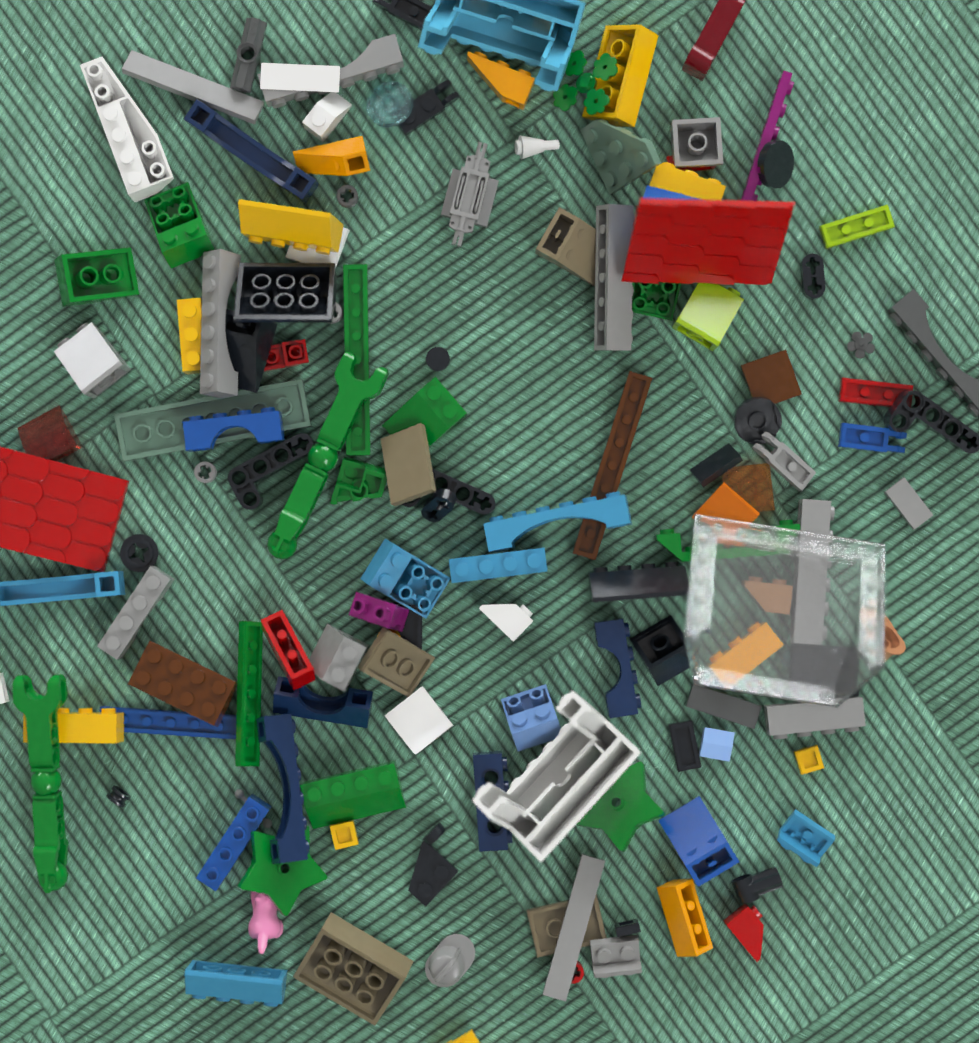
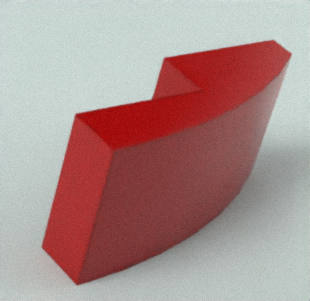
[264,339,309,372]

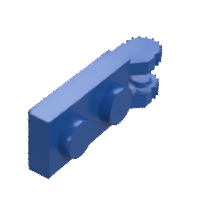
[838,423,907,453]

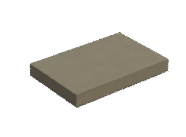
[380,423,436,506]
[357,627,435,697]
[526,894,607,958]

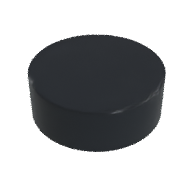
[426,347,450,372]
[423,822,445,845]

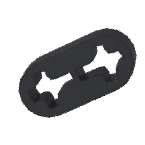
[800,253,825,300]
[421,488,457,522]

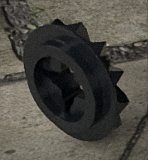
[120,534,159,572]

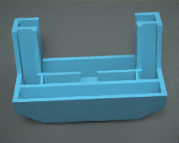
[418,0,585,91]

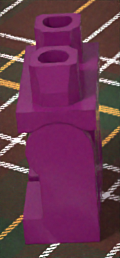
[349,592,410,632]

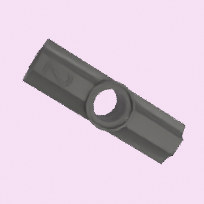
[230,17,267,93]

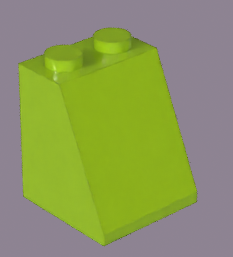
[672,283,744,352]

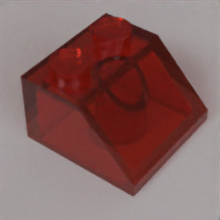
[18,405,83,461]

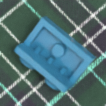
[777,809,835,867]

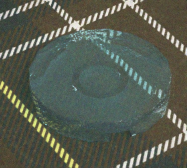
[366,81,413,128]

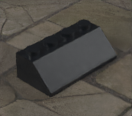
[588,561,690,602]

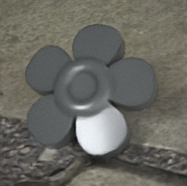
[847,331,875,359]

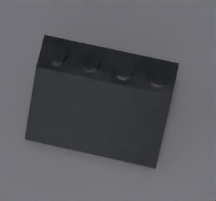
[234,263,337,323]

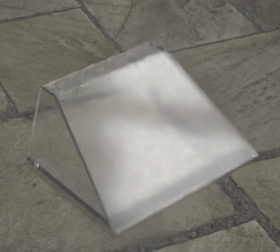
[684,514,885,708]

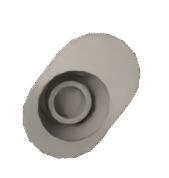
[425,934,475,987]

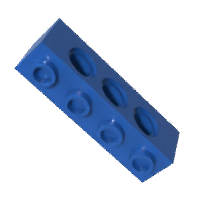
[196,794,272,891]

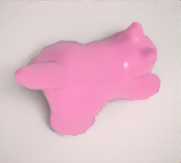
[248,891,284,954]

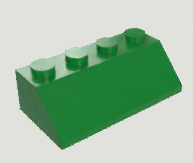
[300,760,406,829]

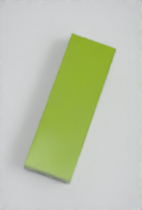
[819,204,895,249]

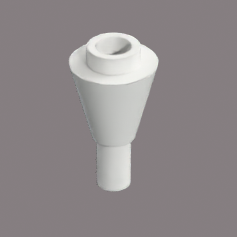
[515,135,559,159]

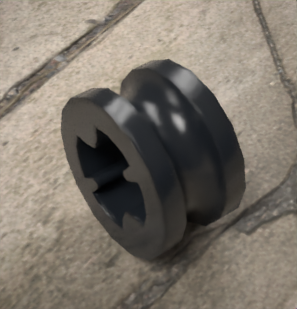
[106,785,131,808]

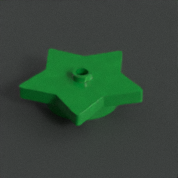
[576,761,665,852]
[238,826,328,916]

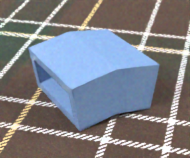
[699,727,735,762]

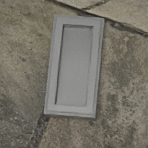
[884,477,933,530]

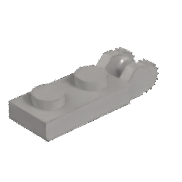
[752,432,816,491]

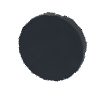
[757,140,794,189]
[734,397,782,445]

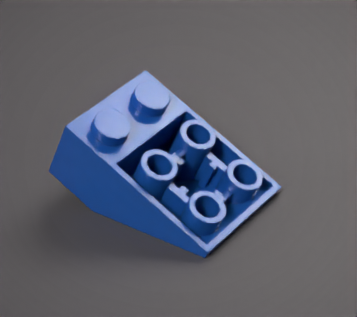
[658,796,739,887]

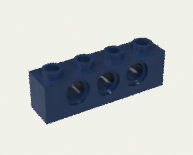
[473,751,513,852]

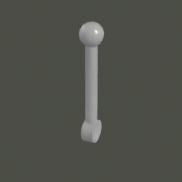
[235,789,272,828]

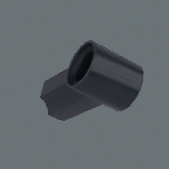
[731,866,783,905]

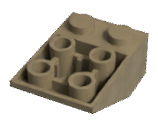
[535,207,596,287]

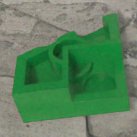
[330,456,387,505]

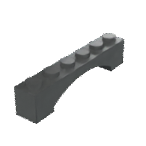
[887,289,979,418]

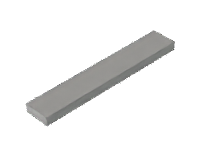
[122,50,264,125]
[543,854,605,1002]

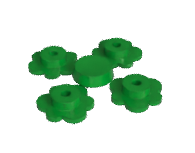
[553,50,618,115]

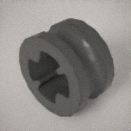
[337,185,359,208]

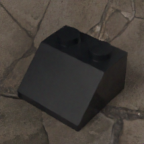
[630,615,699,686]

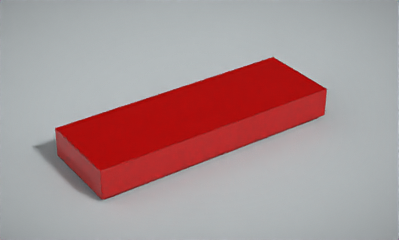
[838,377,913,408]

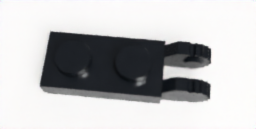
[372,0,432,31]
[392,80,460,135]

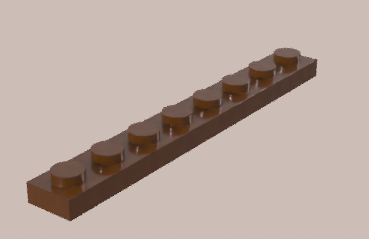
[572,371,652,560]

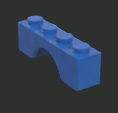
[183,407,285,452]

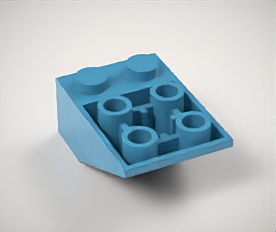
[360,538,451,619]

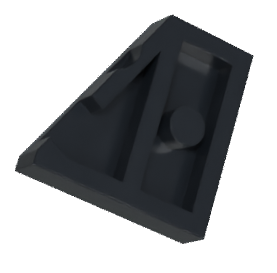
[408,840,458,907]

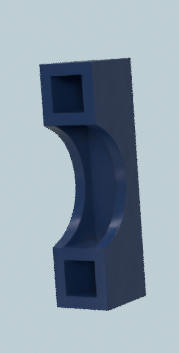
[593,618,642,718]
[273,676,373,728]

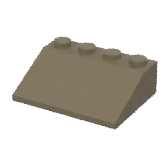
[293,912,414,1026]

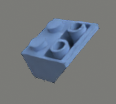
[501,684,561,752]

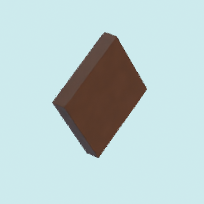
[740,350,802,404]

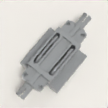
[441,142,499,247]

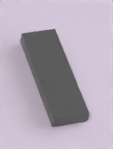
[685,683,762,729]

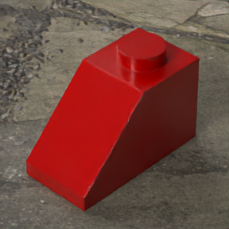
[723,904,764,962]

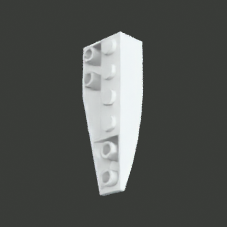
[80,57,174,202]

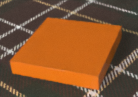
[692,482,760,549]

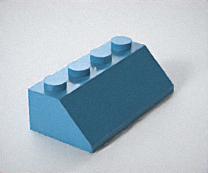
[185,960,287,1007]

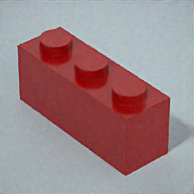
[261,610,315,690]

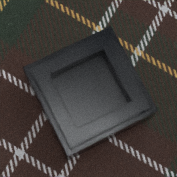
[614,919,641,937]

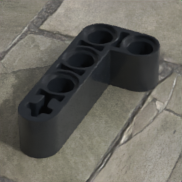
[883,390,979,453]
[228,433,315,510]
[402,469,495,515]

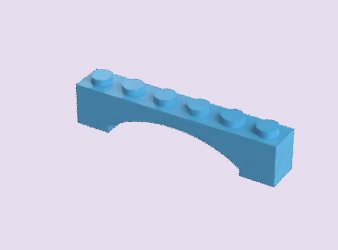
[483,492,632,553]
[0,571,126,606]

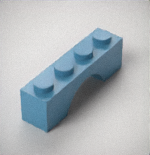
[449,548,547,583]

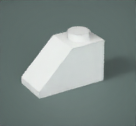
[302,92,352,143]
[479,604,533,642]

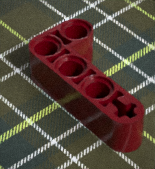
[682,0,746,81]

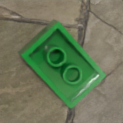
[54,247,139,307]
[382,377,467,448]

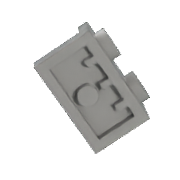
[590,935,642,978]

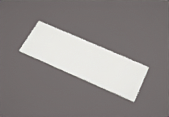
[260,63,340,92]

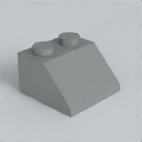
[670,117,723,168]

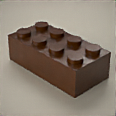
[128,640,237,727]

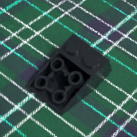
[225,309,277,393]

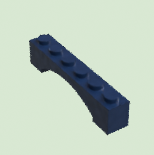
[184,99,319,204]
[256,714,310,864]

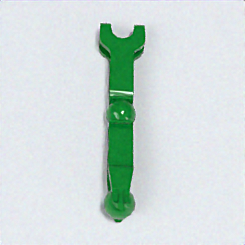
[267,351,389,560]
[12,674,69,893]

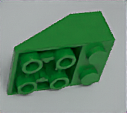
[144,182,215,268]
[632,282,681,321]

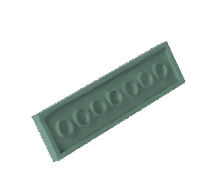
[114,379,311,462]

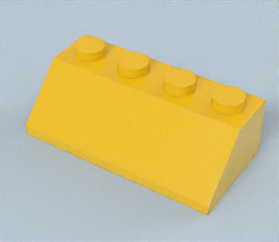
[582,25,659,127]
[238,199,344,255]

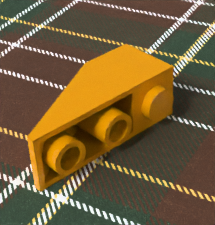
[467,51,535,110]
[293,136,370,176]

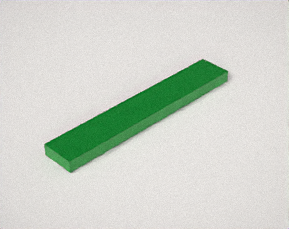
[235,621,263,766]

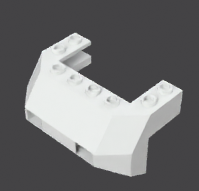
[472,690,641,862]

